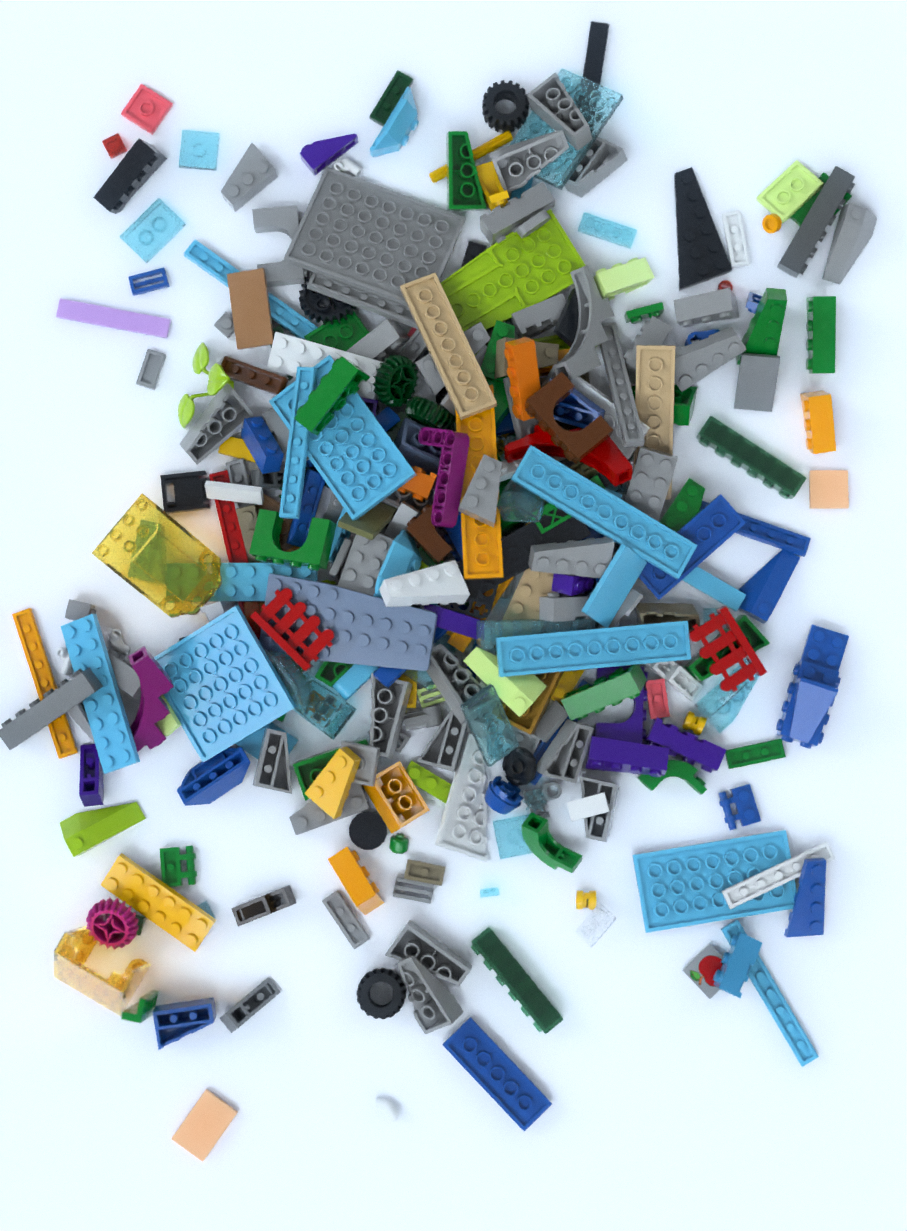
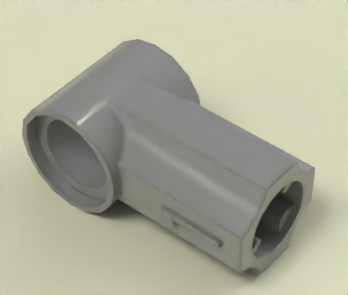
[404,705,443,731]

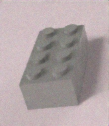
[624,446,678,521]
[337,533,395,595]

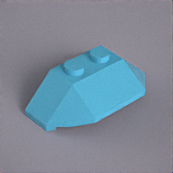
[370,86,419,157]
[373,529,422,598]

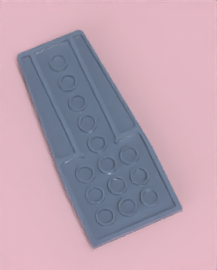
[259,573,438,671]

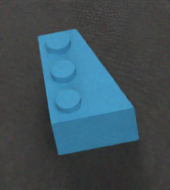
[713,931,762,999]

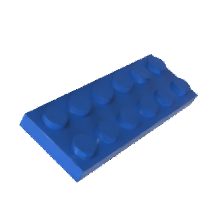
[638,494,746,600]
[442,1017,552,1132]

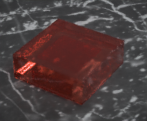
[102,133,127,159]

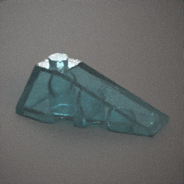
[497,480,545,522]
[694,659,759,734]

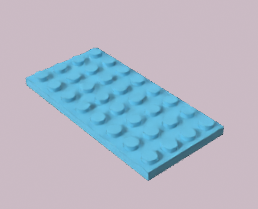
[269,355,417,521]
[632,830,797,933]

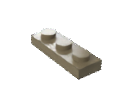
[236,504,268,563]

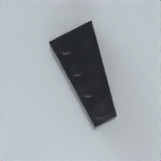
[93,138,168,214]

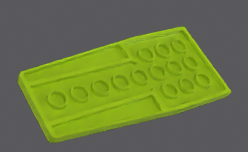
[441,209,586,332]

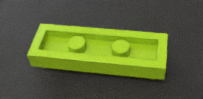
[406,760,452,804]

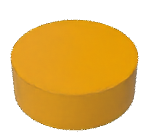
[762,213,782,234]

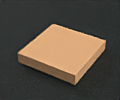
[809,470,849,509]

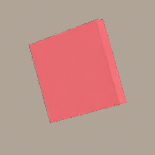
[121,83,173,135]

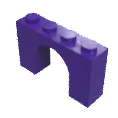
[595,666,648,744]

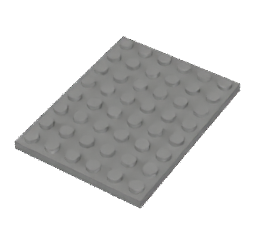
[284,166,466,306]

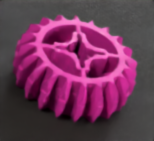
[86,897,139,950]

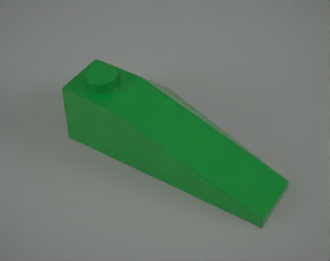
[631,384,697,426]

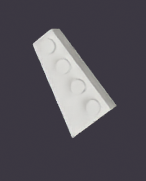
[379,560,470,607]

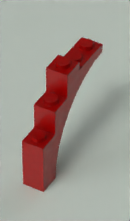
[504,424,633,486]

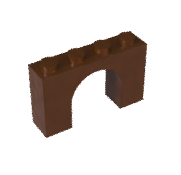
[525,372,613,464]
[406,504,460,565]

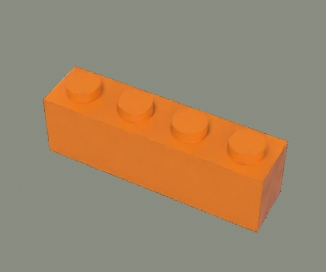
[504,337,541,421]

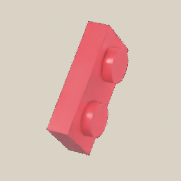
[645,679,670,719]

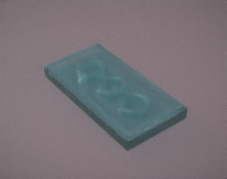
[460,683,519,767]

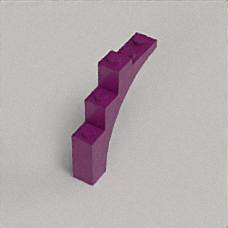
[128,646,174,752]

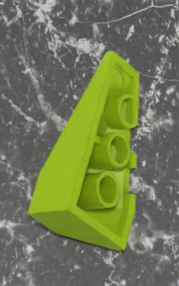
[60,802,146,857]

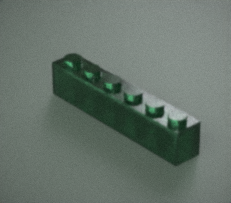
[696,415,807,500]
[470,926,564,1035]

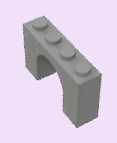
[252,205,308,287]

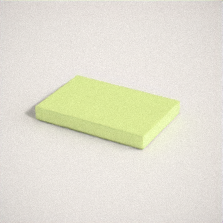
[756,160,824,224]

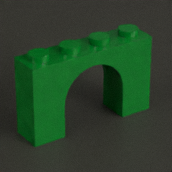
[249,509,337,571]

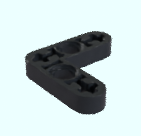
[437,578,500,618]

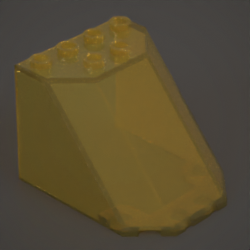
[92,493,222,618]

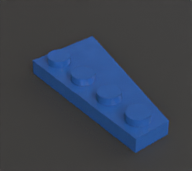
[784,858,826,938]

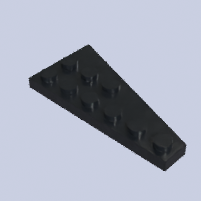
[674,167,732,291]

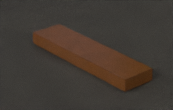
[221,356,289,395]

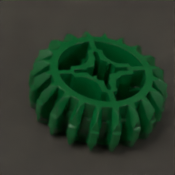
[373,355,419,407]
[405,396,456,431]

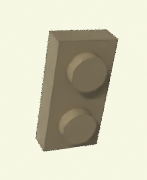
[404,859,446,886]

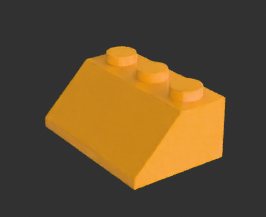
[362,761,430,834]

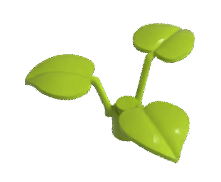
[178,342,234,429]

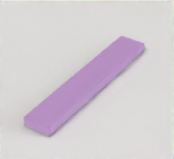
[56,298,171,339]

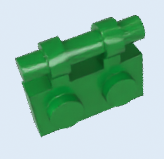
[160,845,197,887]

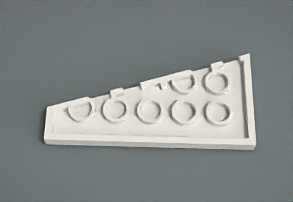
[435,733,488,862]

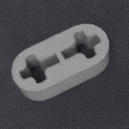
[516,210,551,239]

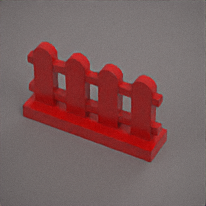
[250,588,335,671]
[689,606,767,692]

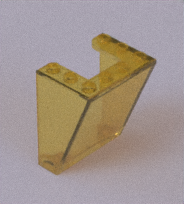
[53,925,151,1016]

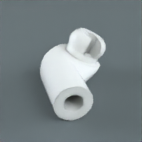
[109,629,131,656]

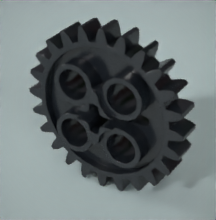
[299,273,358,325]

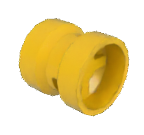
[681,711,707,736]
[576,890,597,910]

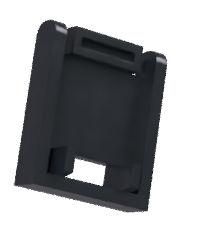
[160,470,210,514]

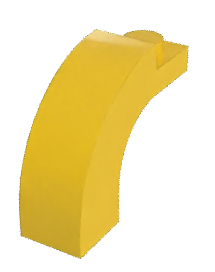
[476,161,509,211]

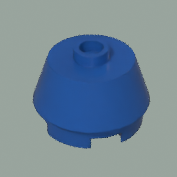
[485,776,524,815]

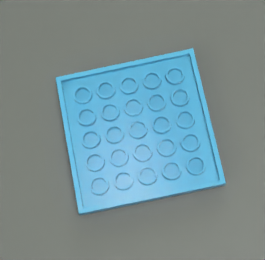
[154,605,297,762]

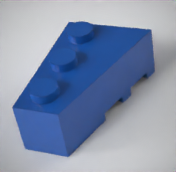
[152,997,217,1050]

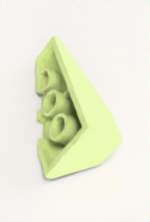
[463,646,547,717]

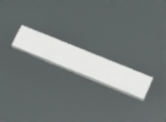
[721,841,836,909]

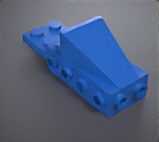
[776,624,849,749]

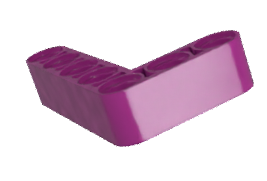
[418,427,470,528]

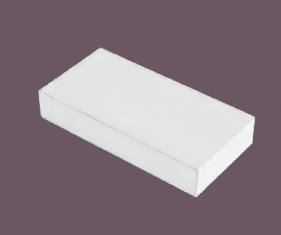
[566,793,610,822]

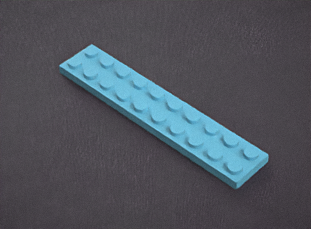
[510,445,697,579]
[495,621,691,677]

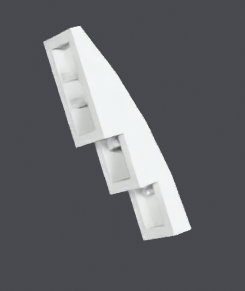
[646,661,704,701]

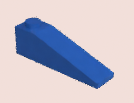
[738,550,800,624]

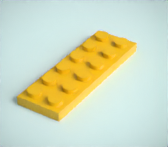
[101,853,216,952]

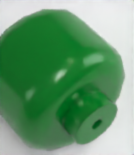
[389,833,409,854]

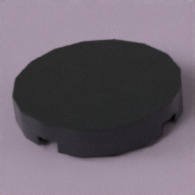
[502,747,537,786]
[349,812,387,850]

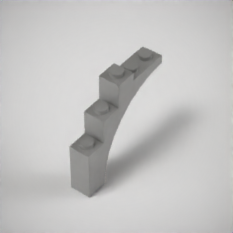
[552,265,615,380]

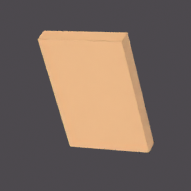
[171,1089,238,1162]

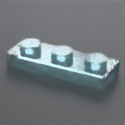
[578,212,637,249]

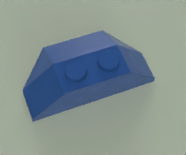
[177,747,251,806]

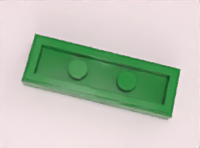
[725,739,786,769]

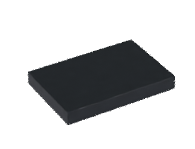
[553,288,579,348]

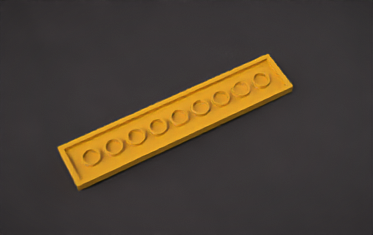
[455,385,503,580]

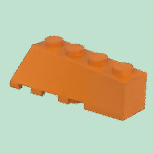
[396,466,437,502]

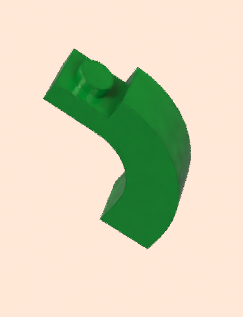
[637,760,707,795]
[521,812,582,874]

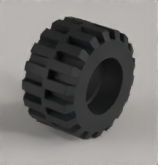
[482,80,529,133]
[356,968,406,1020]

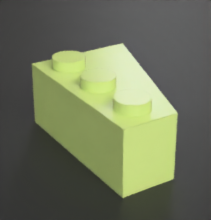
[593,257,655,301]

